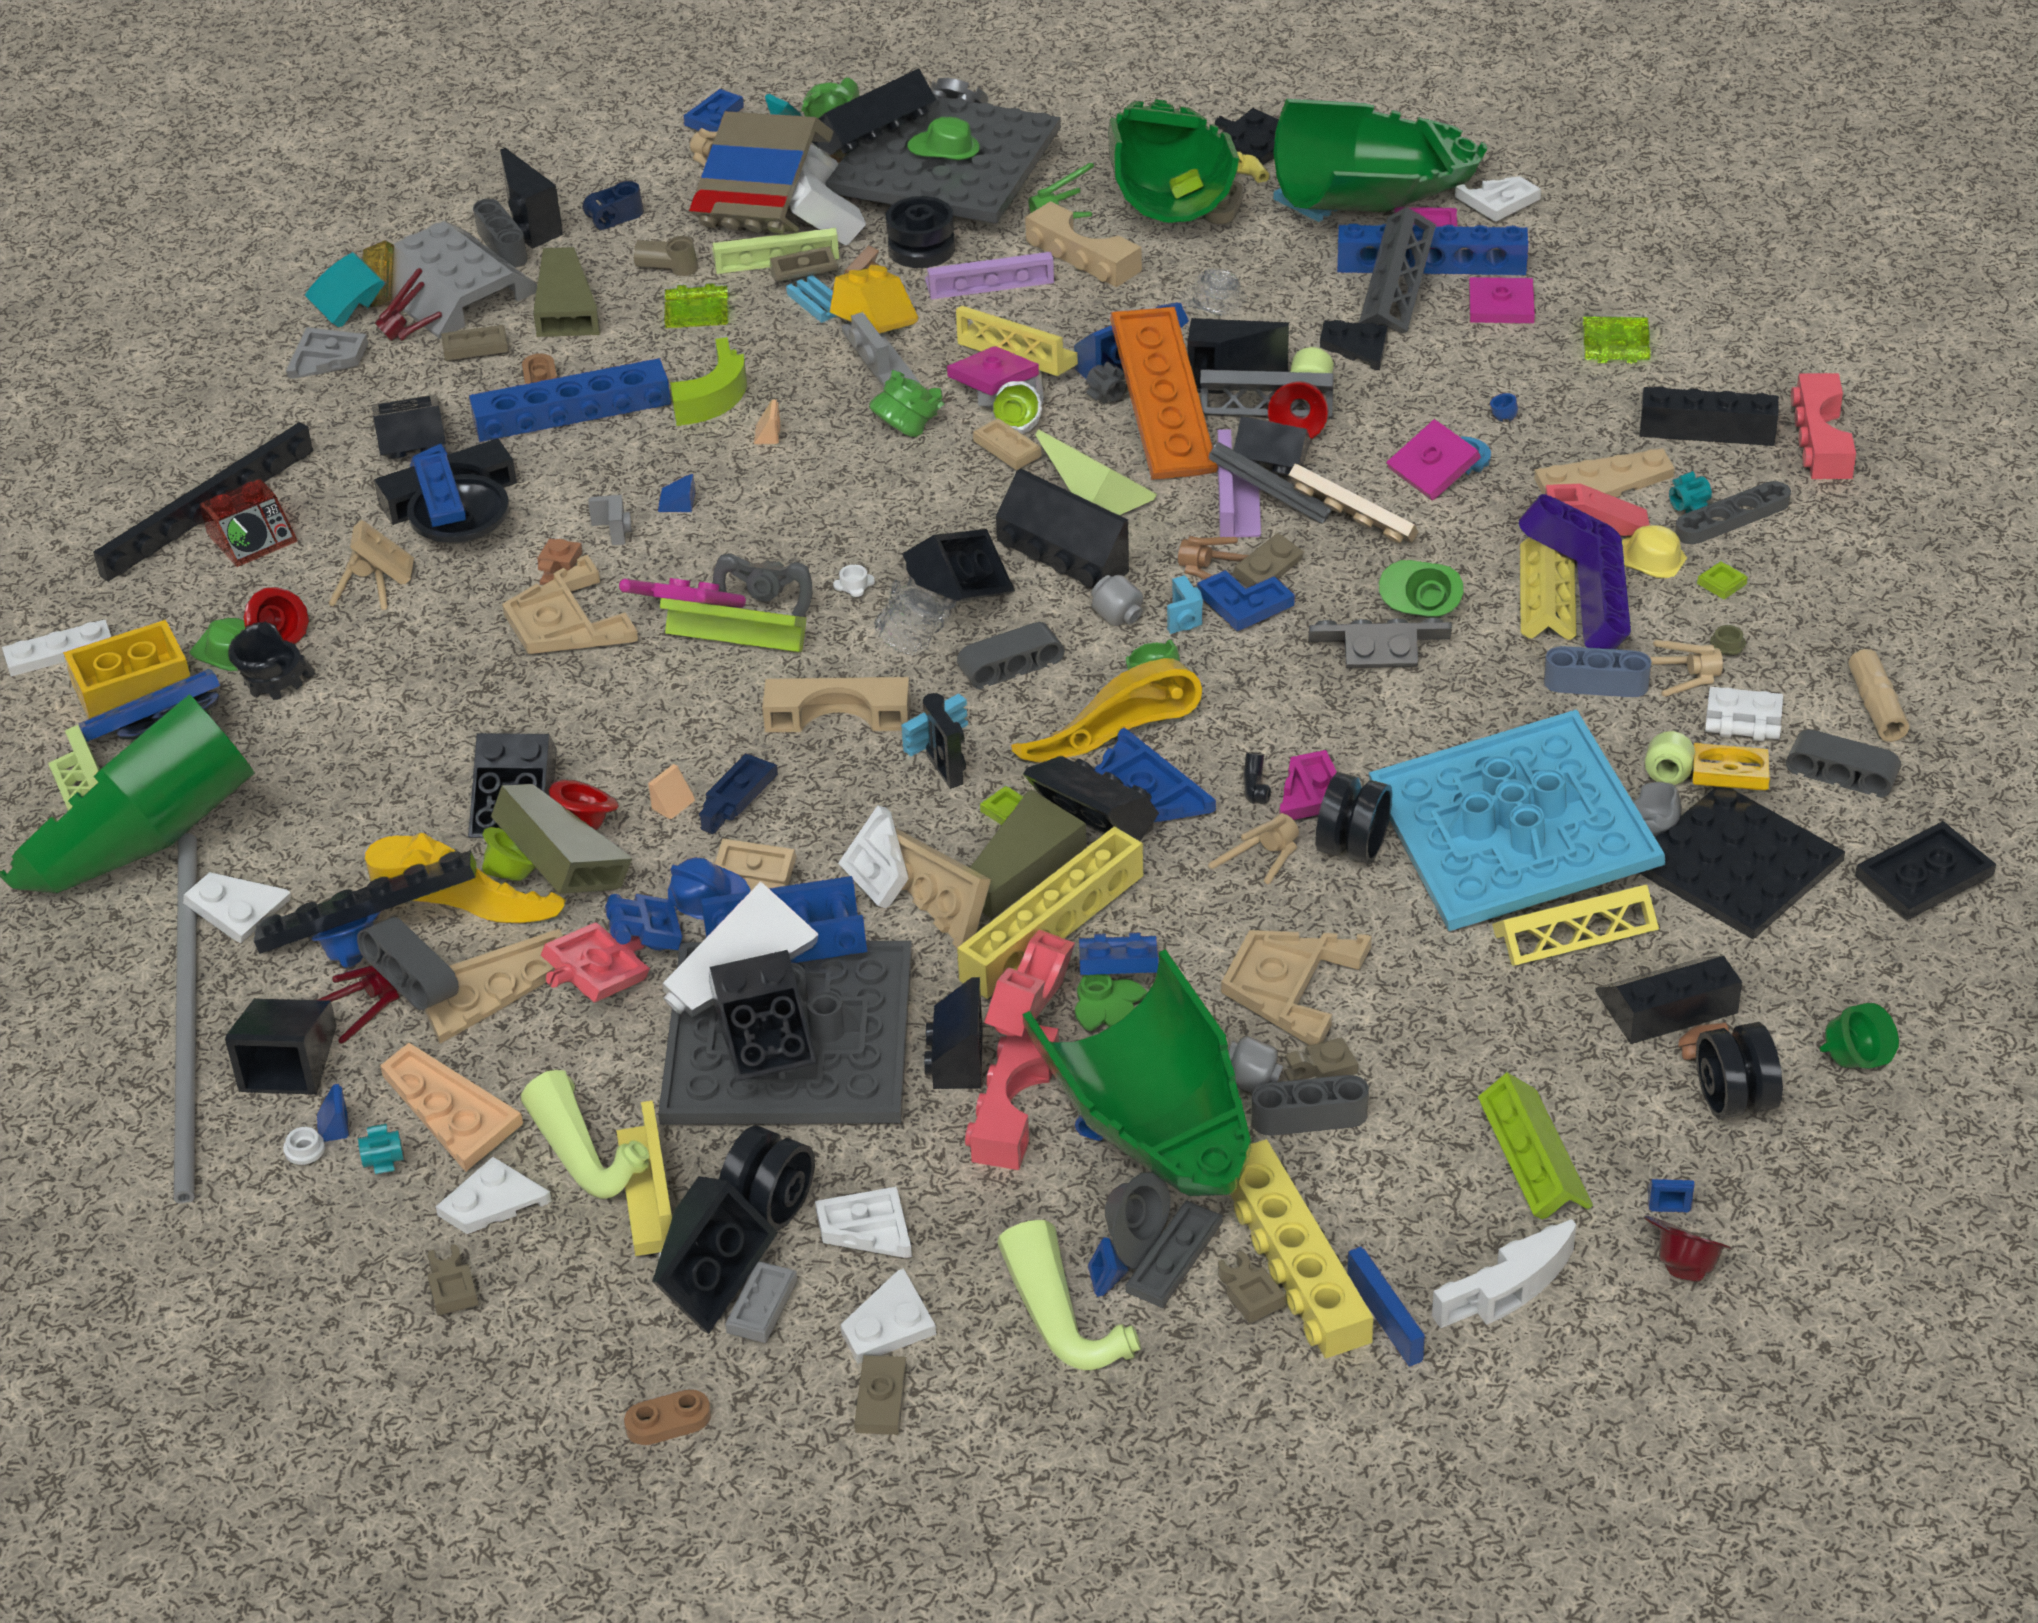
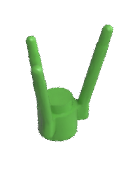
[1028,163,1094,219]

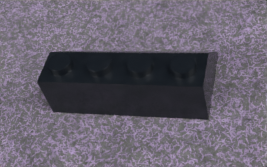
[812,68,937,155]
[1639,386,1779,446]
[996,468,1129,588]

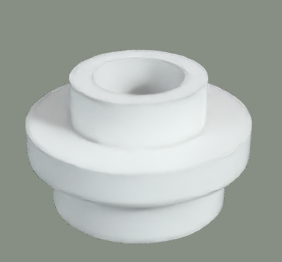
[283,1127,325,1165]

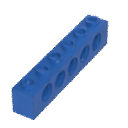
[1337,223,1528,275]
[469,358,671,442]

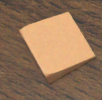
[754,399,781,444]
[648,764,695,819]

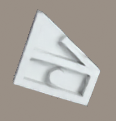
[1455,176,1541,222]
[838,805,909,908]
[183,872,291,943]
[815,1187,912,1258]
[841,1268,936,1364]

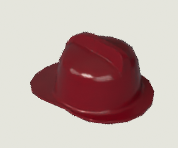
[1643,1215,1732,1282]

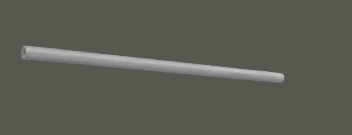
[174,833,197,1204]

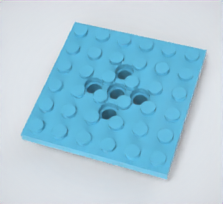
[1369,709,1665,931]

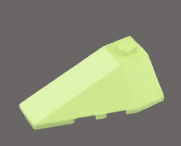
[1035,429,1157,515]

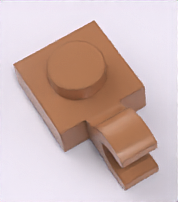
[537,538,582,585]

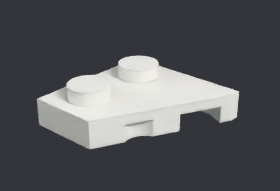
[436,1157,552,1234]

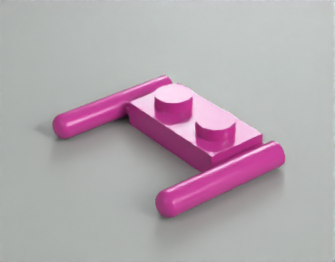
[619,578,746,608]

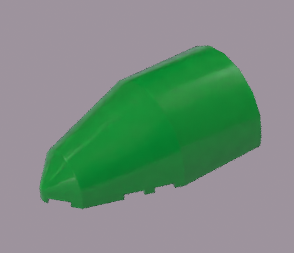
[1274,98,1488,212]
[1108,99,1239,223]
[0,694,255,893]
[1022,949,1251,1196]

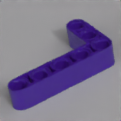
[1518,494,1631,649]

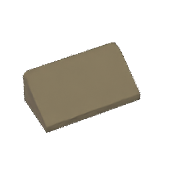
[770,246,838,282]

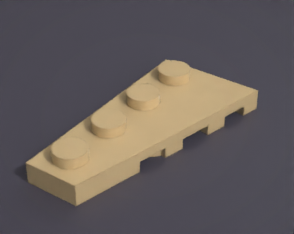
[425,928,563,1044]

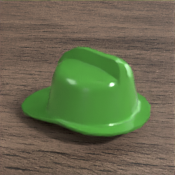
[907,117,980,160]
[1379,560,1464,618]
[189,618,245,671]

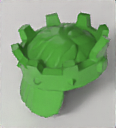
[801,77,860,118]
[869,369,945,437]

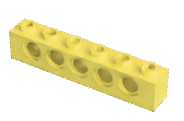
[957,826,1143,999]
[1224,1139,1373,1359]

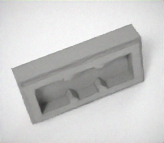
[725,1261,798,1343]

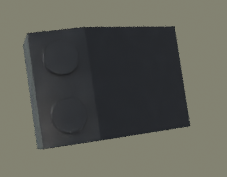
[500,148,563,249]
[372,394,446,459]
[652,1176,778,1334]

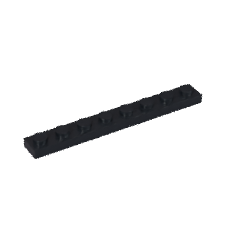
[93,422,313,582]

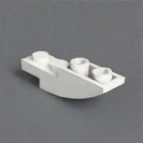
[1432,1219,1576,1328]

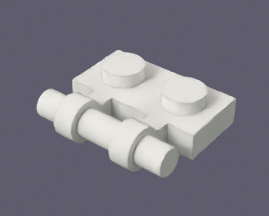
[1705,687,1783,742]

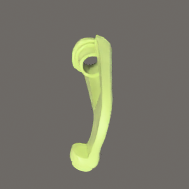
[521,1070,649,1199]
[997,1220,1141,1370]

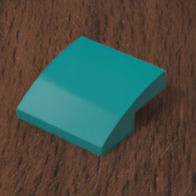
[305,252,386,327]

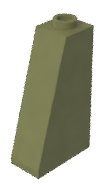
[533,247,600,337]
[491,784,632,894]
[970,789,1086,919]

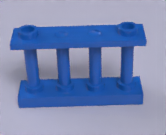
[701,876,867,963]

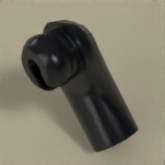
[1243,752,1271,804]

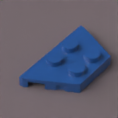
[1095,727,1216,823]

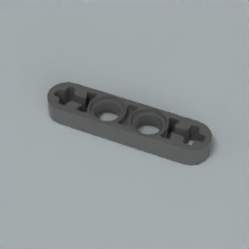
[1675,481,1791,545]

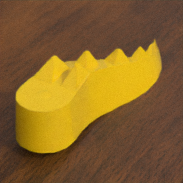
[1011,658,1202,762]
[365,833,566,923]

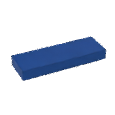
[413,452,466,527]
[1347,1247,1425,1367]

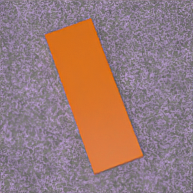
[1110,307,1218,480]

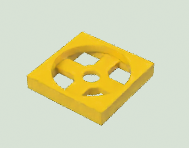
[1692,743,1770,791]

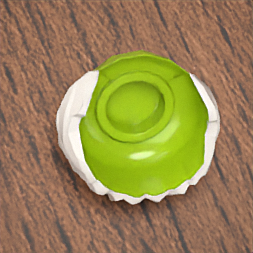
[993,381,1043,434]

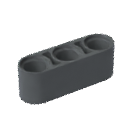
[473,199,528,268]
[957,622,1065,690]
[1786,729,1901,798]
[357,917,459,1010]
[1252,1075,1369,1136]

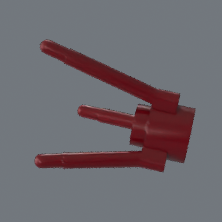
[374,268,442,341]
[317,965,399,1044]

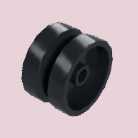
[886,196,955,269]
[1315,772,1393,864]
[1696,1022,1783,1120]
[719,1125,815,1231]

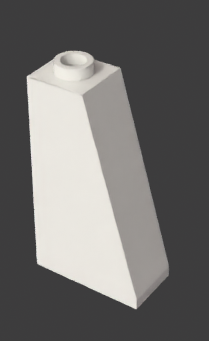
[663,881,818,1017]

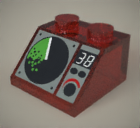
[200,479,297,567]

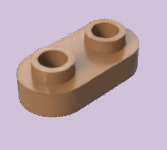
[522,353,557,384]
[624,1389,711,1445]

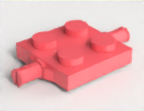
[540,922,650,1003]

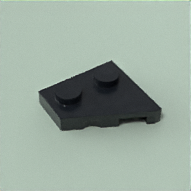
[1320,320,1388,370]

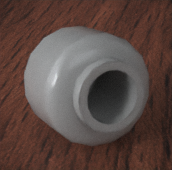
[1091,575,1143,626]
[1228,1036,1283,1094]

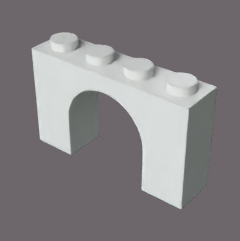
[789,144,866,245]

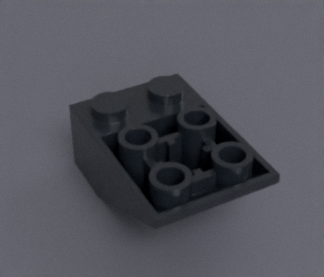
[1187,318,1289,394]
[468,733,557,838]
[709,950,817,1082]

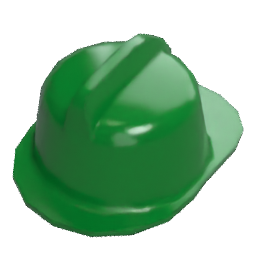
[1819,1003,1899,1069]

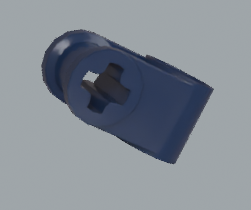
[582,181,644,230]

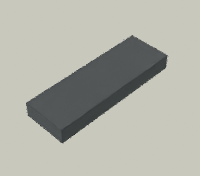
[1125,1200,1223,1308]

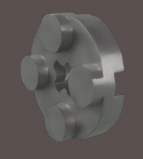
[930,78,989,103]

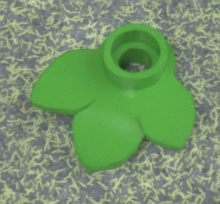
[1075,974,1147,1031]

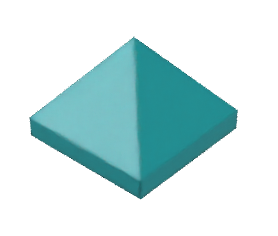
[764,93,802,116]

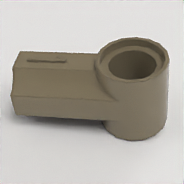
[633,236,698,276]

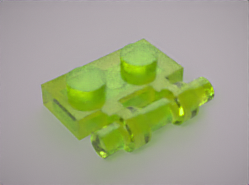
[664,283,728,329]
[1582,317,1651,363]

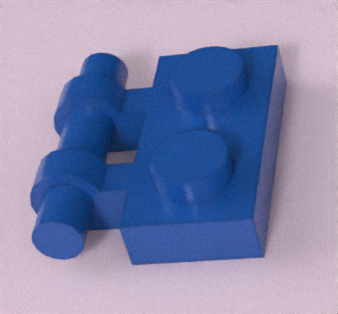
[605,894,682,951]
[1079,932,1158,975]

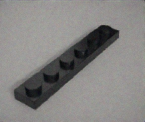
[254,850,477,954]

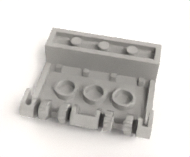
[376,221,537,339]

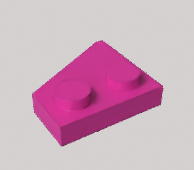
[1279,750,1337,820]

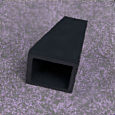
[225,998,337,1095]

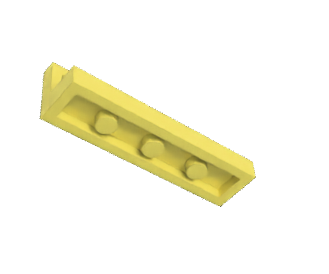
[956,306,1078,376]
[1520,537,1576,640]
[1492,884,1659,966]
[616,1100,672,1256]

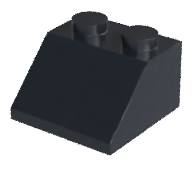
[1234,416,1311,477]
[924,977,983,1089]

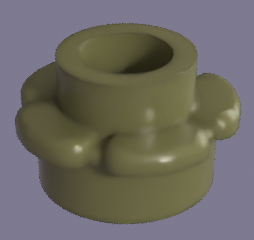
[1710,625,1746,656]

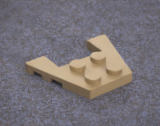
[502,554,638,654]
[1221,930,1372,1045]

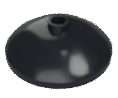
[407,474,509,544]

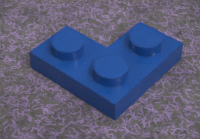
[683,89,744,132]
[1197,570,1295,631]

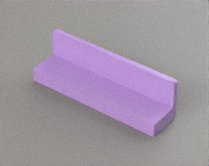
[925,252,1054,300]
[1218,429,1261,537]

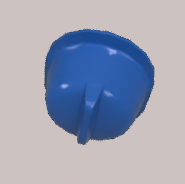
[668,857,751,920]
[311,912,380,968]

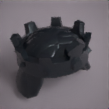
[228,621,316,700]

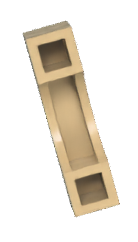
[1025,201,1142,287]
[762,677,911,732]

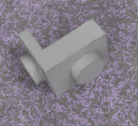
[588,495,632,545]

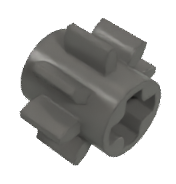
[1086,362,1126,404]

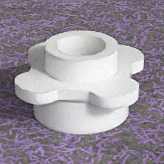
[833,565,875,597]

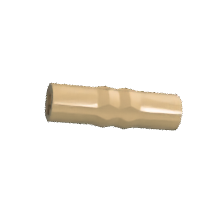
[1848,649,1909,742]

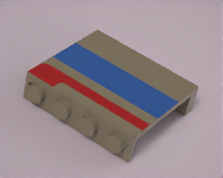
[689,111,834,234]

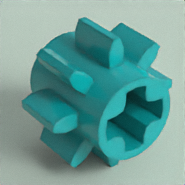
[1669,471,1712,513]
[358,1124,404,1175]

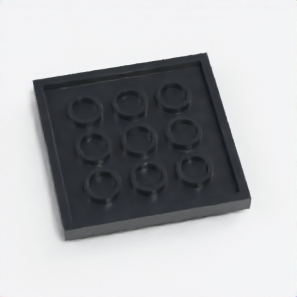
[1639,787,1845,940]

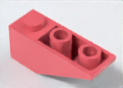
[1545,484,1650,536]

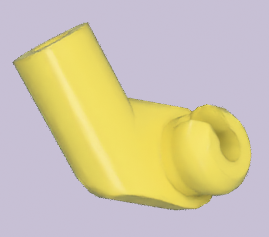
[1237,152,1269,183]

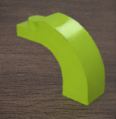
[670,337,747,426]

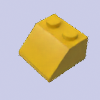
[830,265,918,333]

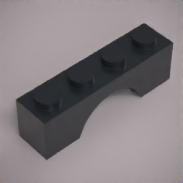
[374,438,517,525]

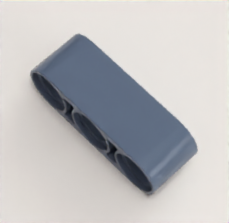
[1544,646,1652,697]

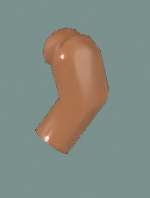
[1678,1023,1729,1061]

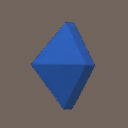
[1088,1237,1129,1297]

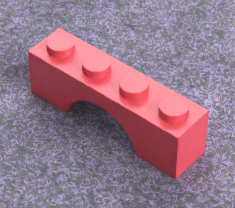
[1791,373,1856,479]
[984,929,1075,1037]
[965,1025,1059,1170]

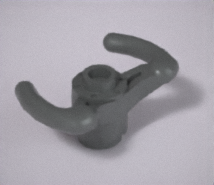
[712,554,813,617]

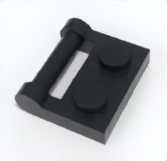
[923,693,966,789]

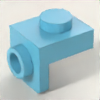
[1167,575,1203,634]

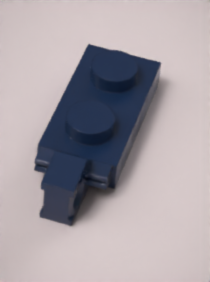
[699,753,778,834]

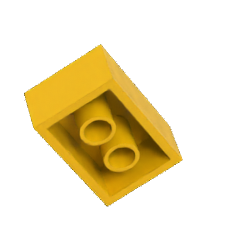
[63,620,190,719]

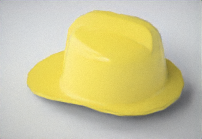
[1622,525,1687,578]

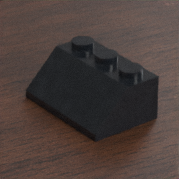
[902,529,1015,601]
[1023,756,1159,841]
[1595,956,1742,1045]

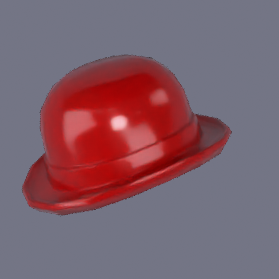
[243,587,309,644]
[549,779,619,830]

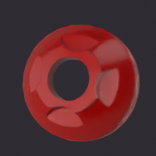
[1268,381,1328,439]

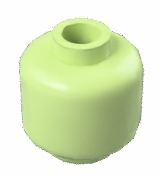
[1290,347,1334,373]
[1645,731,1695,785]

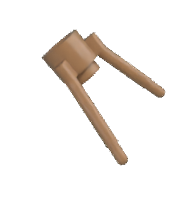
[1178,536,1248,580]

